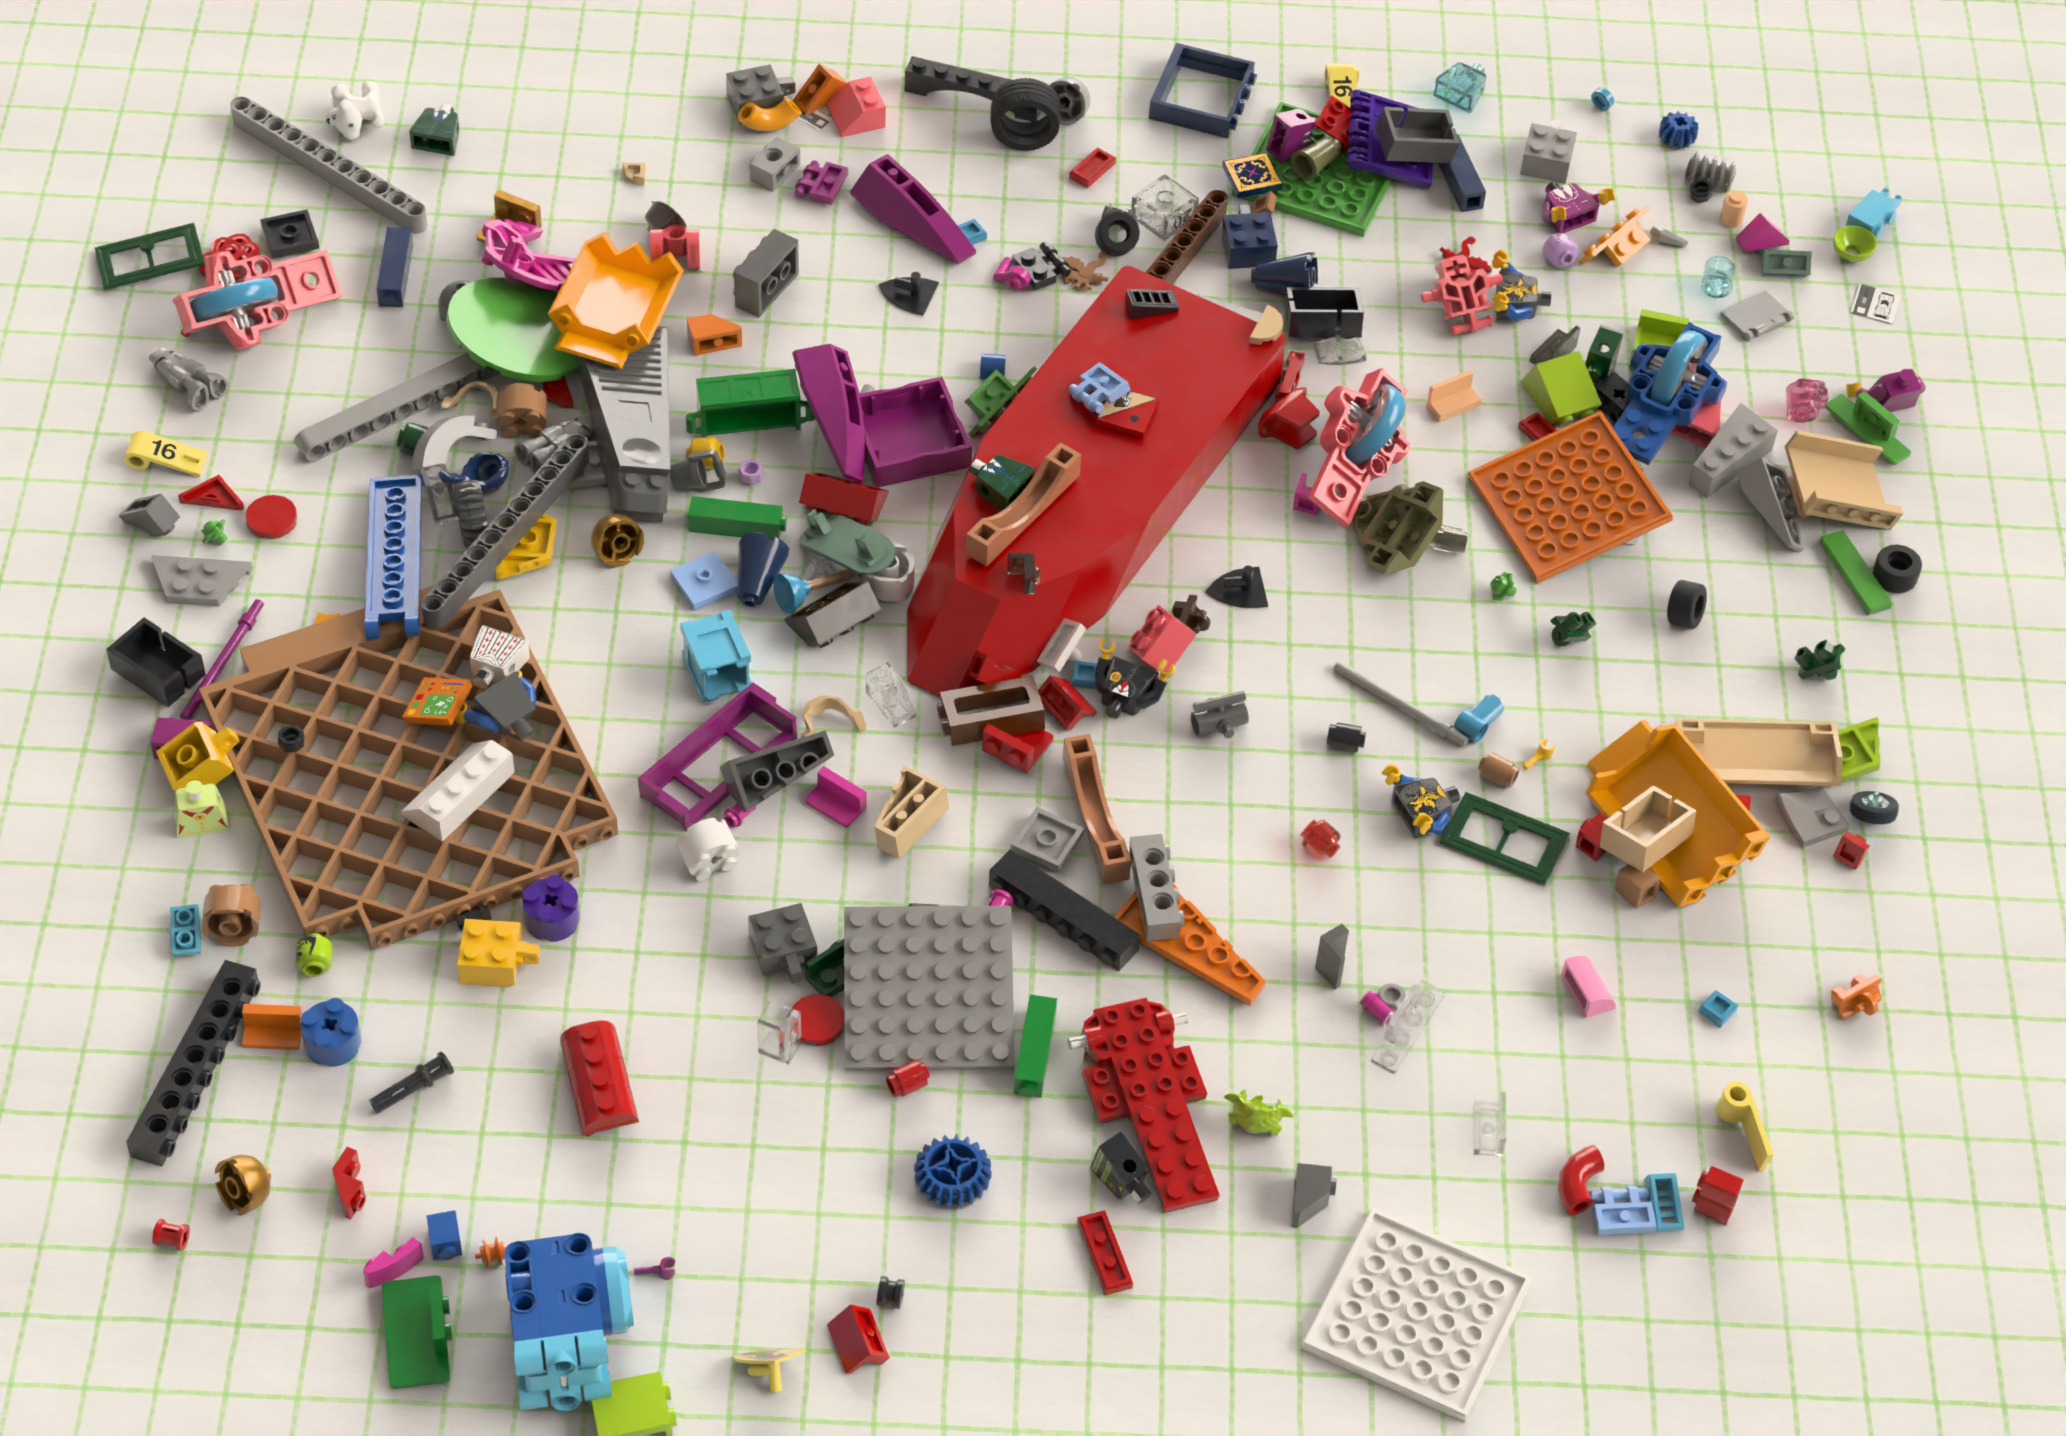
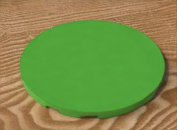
[446,277,579,382]

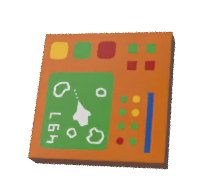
[402,677,472,726]

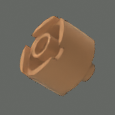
[496,383,547,439]
[202,884,261,947]

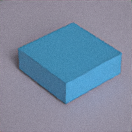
[958,219,987,245]
[1072,661,1097,689]
[1698,990,1738,1028]

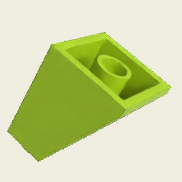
[1521,351,1602,426]

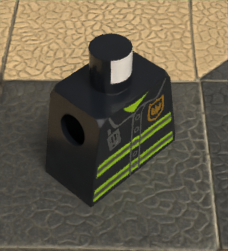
[1090,1131,1152,1204]

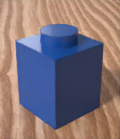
[426,1210,463,1260]

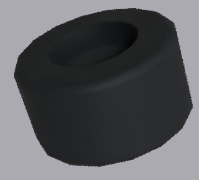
[1095,211,1140,256]
[1873,544,1922,593]
[1667,580,1707,629]

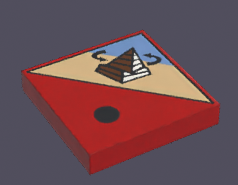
[1095,390,1159,439]

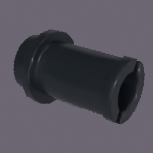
[455,904,492,931]

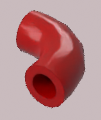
[1558,1145,1605,1216]

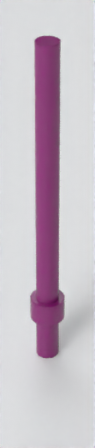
[180,599,264,720]

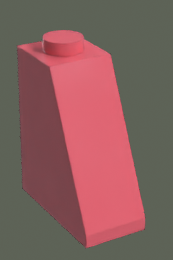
[1671,401,1721,449]

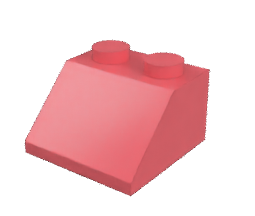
[827,77,886,137]

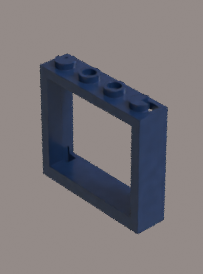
[1148,43,1257,138]

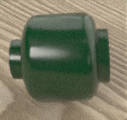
[396,423,429,457]

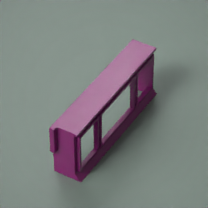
[638,682,797,832]

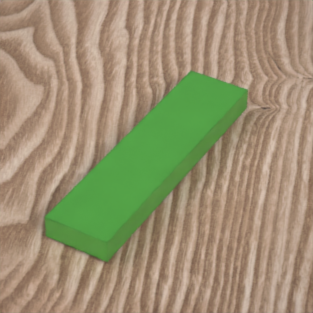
[1820,530,1892,615]

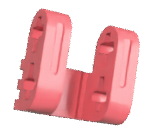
[650,224,700,269]

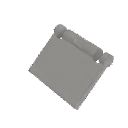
[1720,290,1794,341]

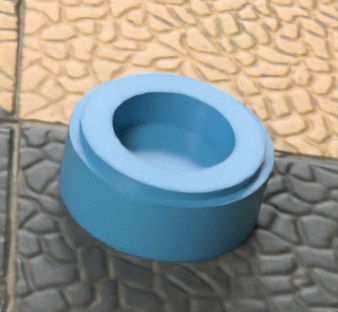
[1591,87,1614,111]

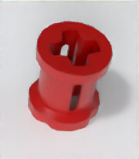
[152,1219,190,1251]

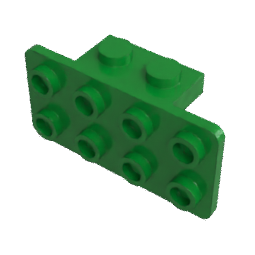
[382,1275,453,1389]

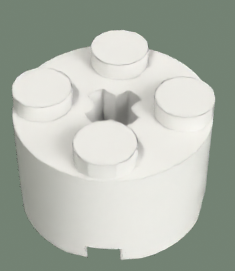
[863,542,915,602]
[676,818,740,881]

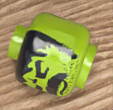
[295,933,333,977]

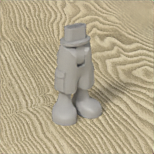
[149,348,228,411]
[514,415,594,474]

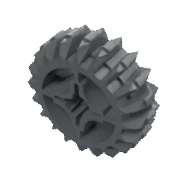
[454,480,488,549]

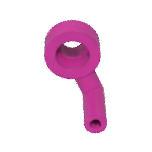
[993,257,1031,290]

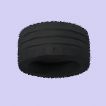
[990,78,1061,151]

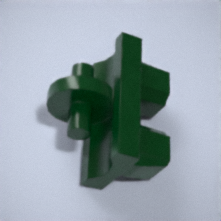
[1550,612,1596,646]
[1794,640,1845,681]

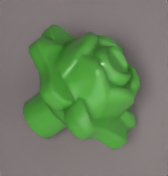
[201,519,228,545]
[1490,572,1517,601]

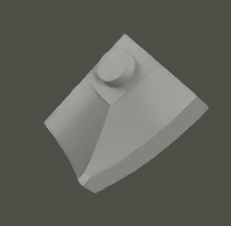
[1777,787,1850,848]

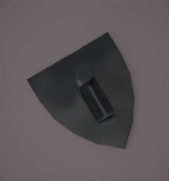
[879,272,939,316]
[1205,565,1268,608]

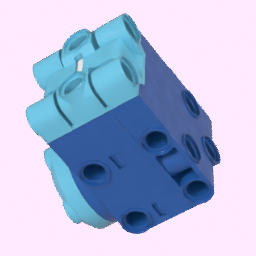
[504,1233,634,1411]

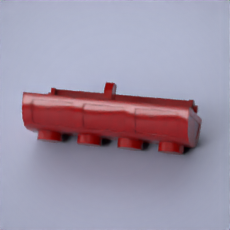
[560,1020,639,1137]

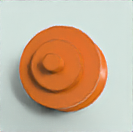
[475,1237,506,1269]

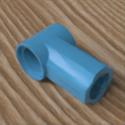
[1454,694,1504,743]

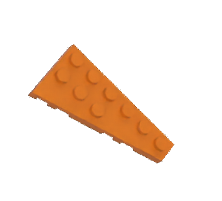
[1114,884,1266,1006]

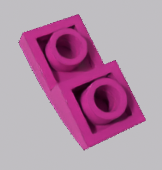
[363,1237,424,1288]

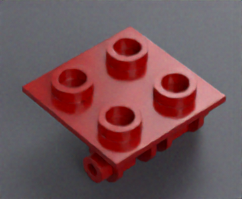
[1314,95,1353,153]

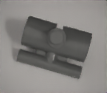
[1190,691,1249,738]

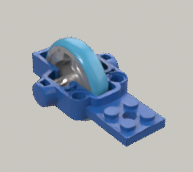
[1613,322,1727,465]

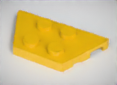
[496,498,557,580]

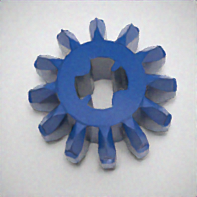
[1659,111,1699,149]

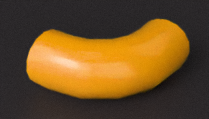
[738,97,802,132]

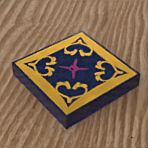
[1222,152,1283,198]

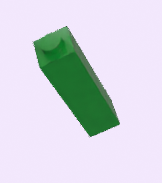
[688,496,787,541]
[1014,994,1057,1098]

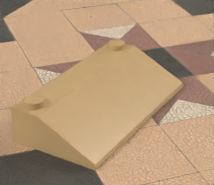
[1676,719,1843,788]

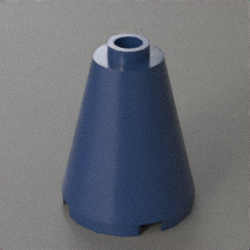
[1251,252,1318,295]
[737,532,790,607]

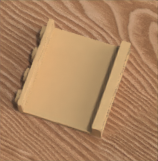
[1784,430,1903,530]

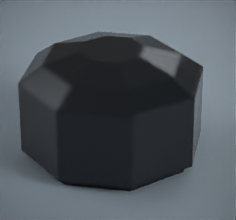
[1689,178,1713,203]
[278,726,305,752]

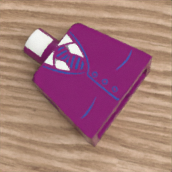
[1266,109,1319,163]

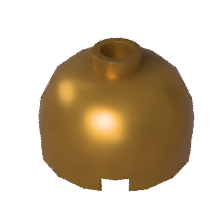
[591,514,644,567]
[215,1154,271,1216]

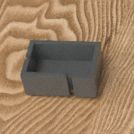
[1375,107,1460,163]

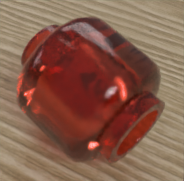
[1301,819,1341,859]

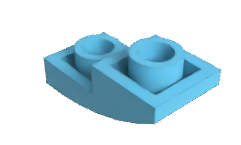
[170,904,201,957]

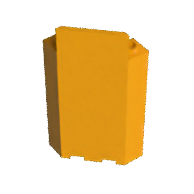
[548,232,684,369]
[1585,720,1770,908]

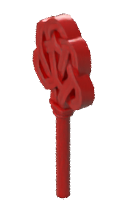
[181,233,261,337]

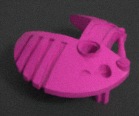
[481,219,576,291]

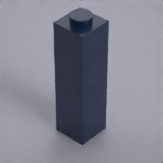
[1438,134,1486,212]
[377,227,413,307]

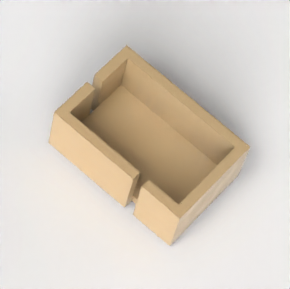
[1600,786,1696,872]

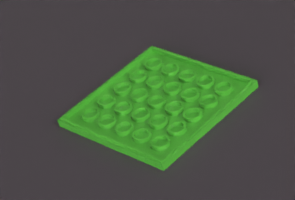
[1231,102,1393,237]

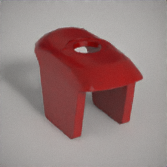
[1258,387,1320,450]

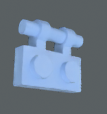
[1068,362,1131,413]
[1590,1186,1657,1235]

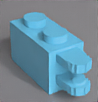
[1846,188,1902,238]

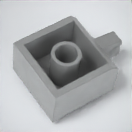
[1520,119,1577,184]

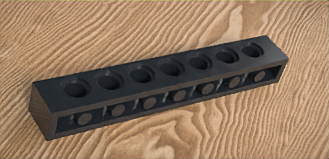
[126,960,261,1167]

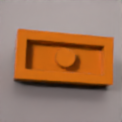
[242,1004,302,1050]

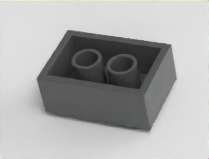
[733,229,799,318]

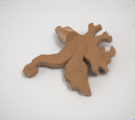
[1061,251,1109,291]

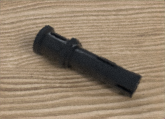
[369,1051,454,1114]

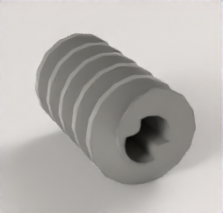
[1684,151,1736,191]

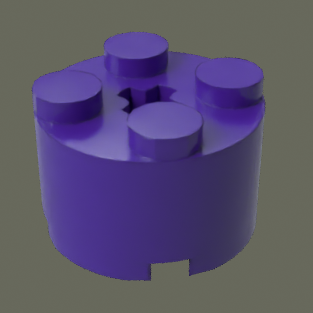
[523,875,580,942]

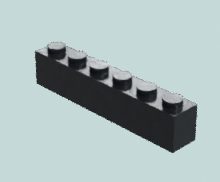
[989,850,1141,971]

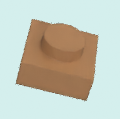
[1251,191,1277,215]

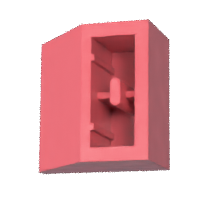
[1128,605,1197,672]

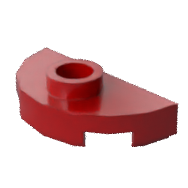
[543,376,574,408]

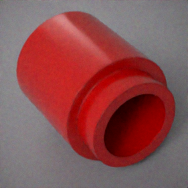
[885,1060,930,1097]

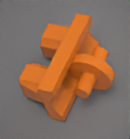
[1831,974,1882,1021]

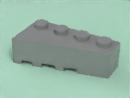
[1689,403,1778,498]

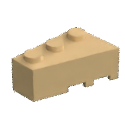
[874,766,949,859]

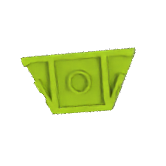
[1837,717,1880,783]

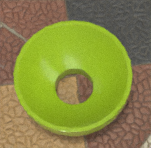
[1833,225,1877,262]

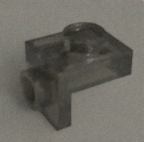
[1007,552,1040,594]

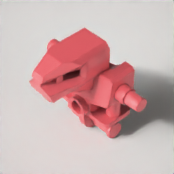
[1421,255,1503,336]

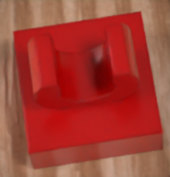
[1833,832,1870,870]

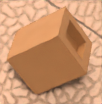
[1615,865,1661,908]

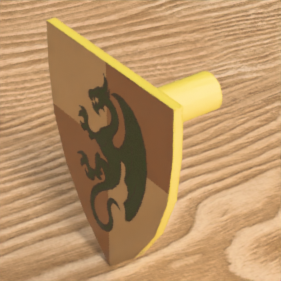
[731,1349,806,1392]

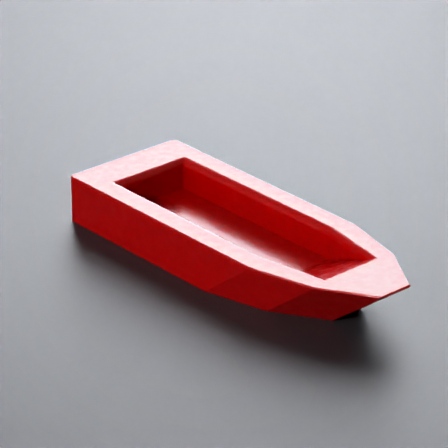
[907,266,1286,697]

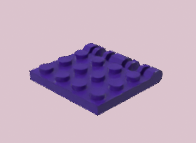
[1347,90,1433,189]

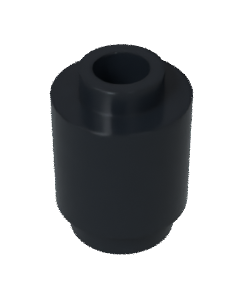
[1327,722,1366,752]

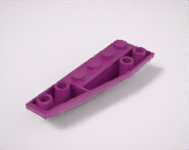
[850,154,976,264]
[792,344,865,484]

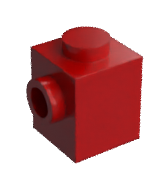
[1575,812,1608,862]

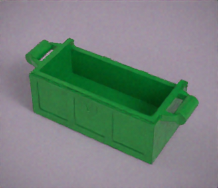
[686,369,815,437]

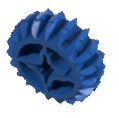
[914,1133,992,1209]

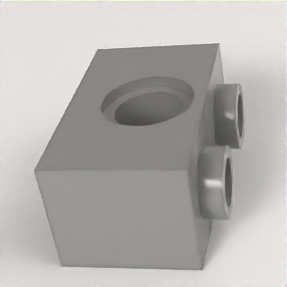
[749,137,800,192]

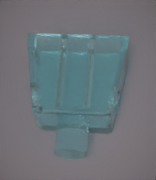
[1433,62,1487,114]

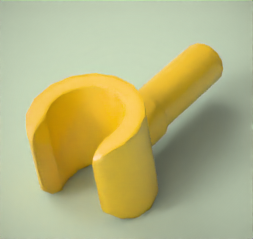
[1523,739,1555,770]

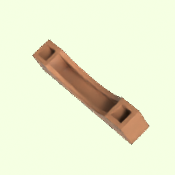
[966,443,1081,567]
[1063,734,1131,884]

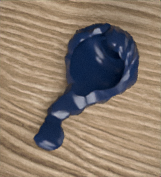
[438,452,509,493]

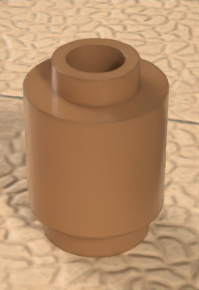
[1478,752,1520,788]

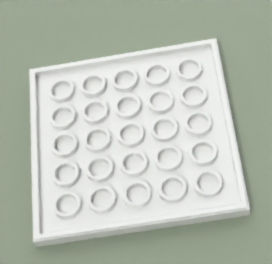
[1301,1207,1533,1422]

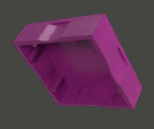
[859,376,972,487]

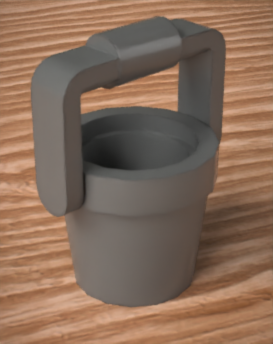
[669,449,726,492]

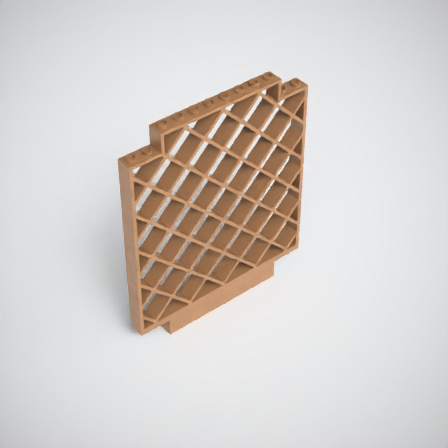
[199,585,618,950]

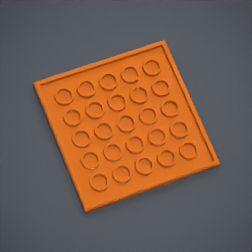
[1467,411,1673,584]

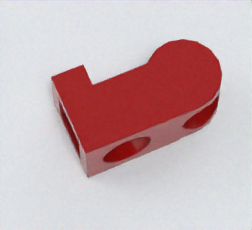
[967,651,1021,684]

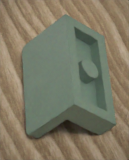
[1759,249,1812,275]

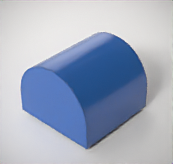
[980,353,1006,379]

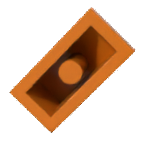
[792,64,847,115]
[687,314,742,356]

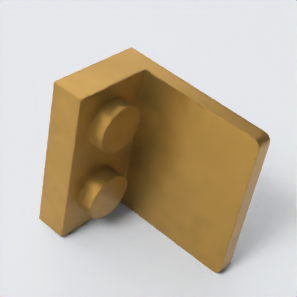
[476,190,542,245]

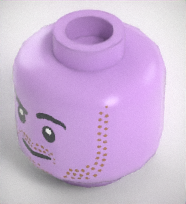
[1543,233,1578,268]

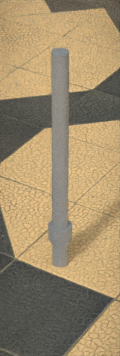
[1333,661,1469,747]

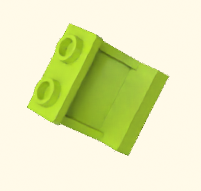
[1629,309,1689,366]
[591,1371,677,1436]

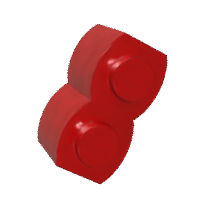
[1692,1165,1744,1225]

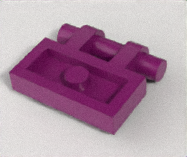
[794,160,848,205]

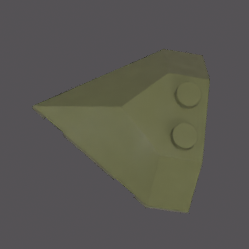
[1352,481,1444,574]

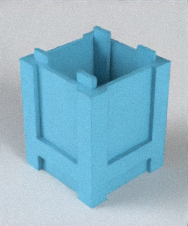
[680,609,752,702]

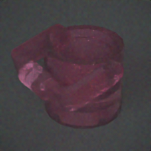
[1786,378,1829,423]

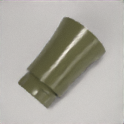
[1291,136,1341,181]

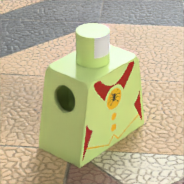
[174,780,230,838]

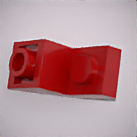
[332,1146,366,1220]

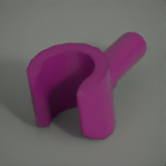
[634,1257,675,1280]

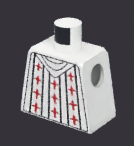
[470,625,530,689]

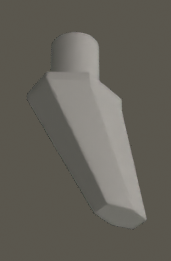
[1650,226,1689,247]

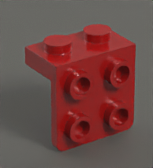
[982,724,1053,774]

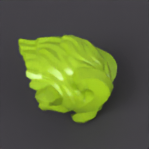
[1224,1089,1293,1137]

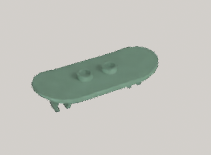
[799,509,896,575]

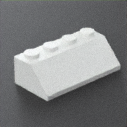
[401,740,514,842]

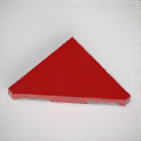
[178,475,244,510]

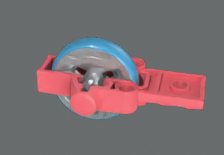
[172,250,342,350]
[1308,368,1410,527]

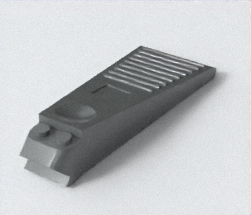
[576,326,670,522]

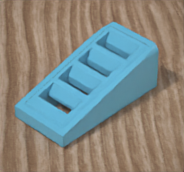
[1643,1173,1685,1232]

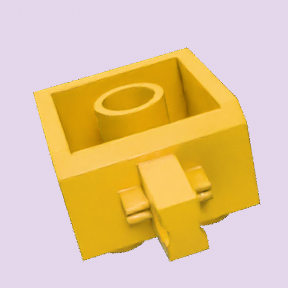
[156,722,240,791]
[457,919,540,987]

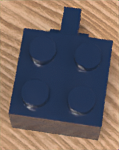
[1222,204,1278,269]

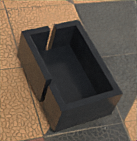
[1285,287,1364,339]
[106,617,206,707]

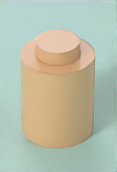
[1720,191,1748,228]

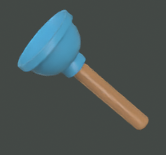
[773,569,856,613]

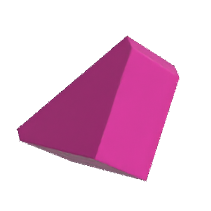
[1736,213,1790,252]

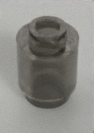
[1430,525,1469,554]

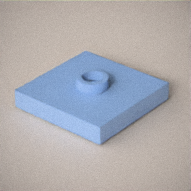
[670,551,738,610]

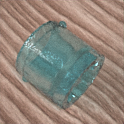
[1701,256,1735,298]

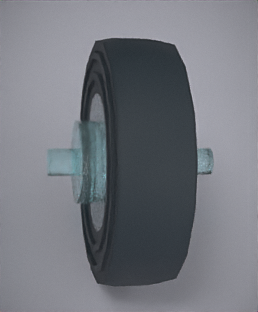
[1849,791,1899,825]

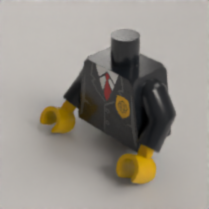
[1094,638,1176,719]

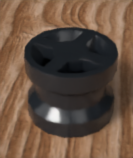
[876,1276,905,1309]

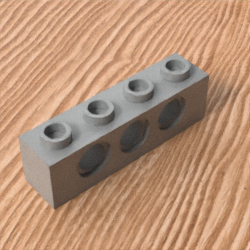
[1129,834,1185,942]

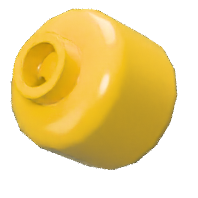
[686,436,725,470]

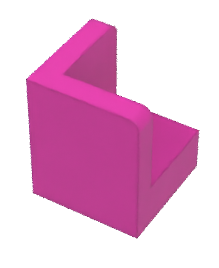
[1293,472,1319,515]

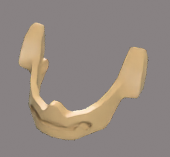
[441,381,498,421]
[801,695,866,737]

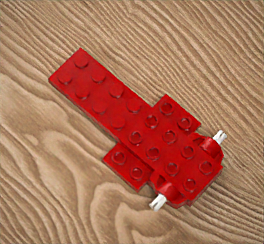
[1068,997,1220,1213]

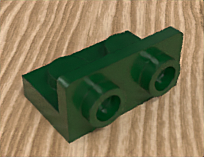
[805,939,844,997]

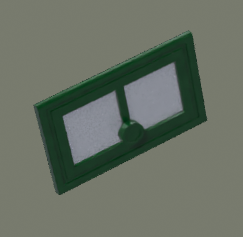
[94,222,205,290]
[1440,792,1570,885]

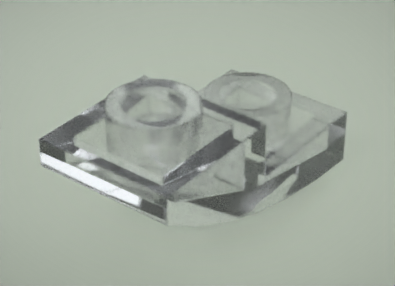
[1312,337,1366,365]

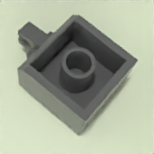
[726,64,796,124]
[748,903,817,983]

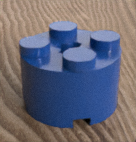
[301,998,361,1067]

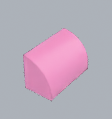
[1561,956,1616,1018]

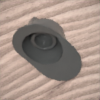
[645,201,687,232]

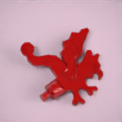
[1440,237,1492,273]

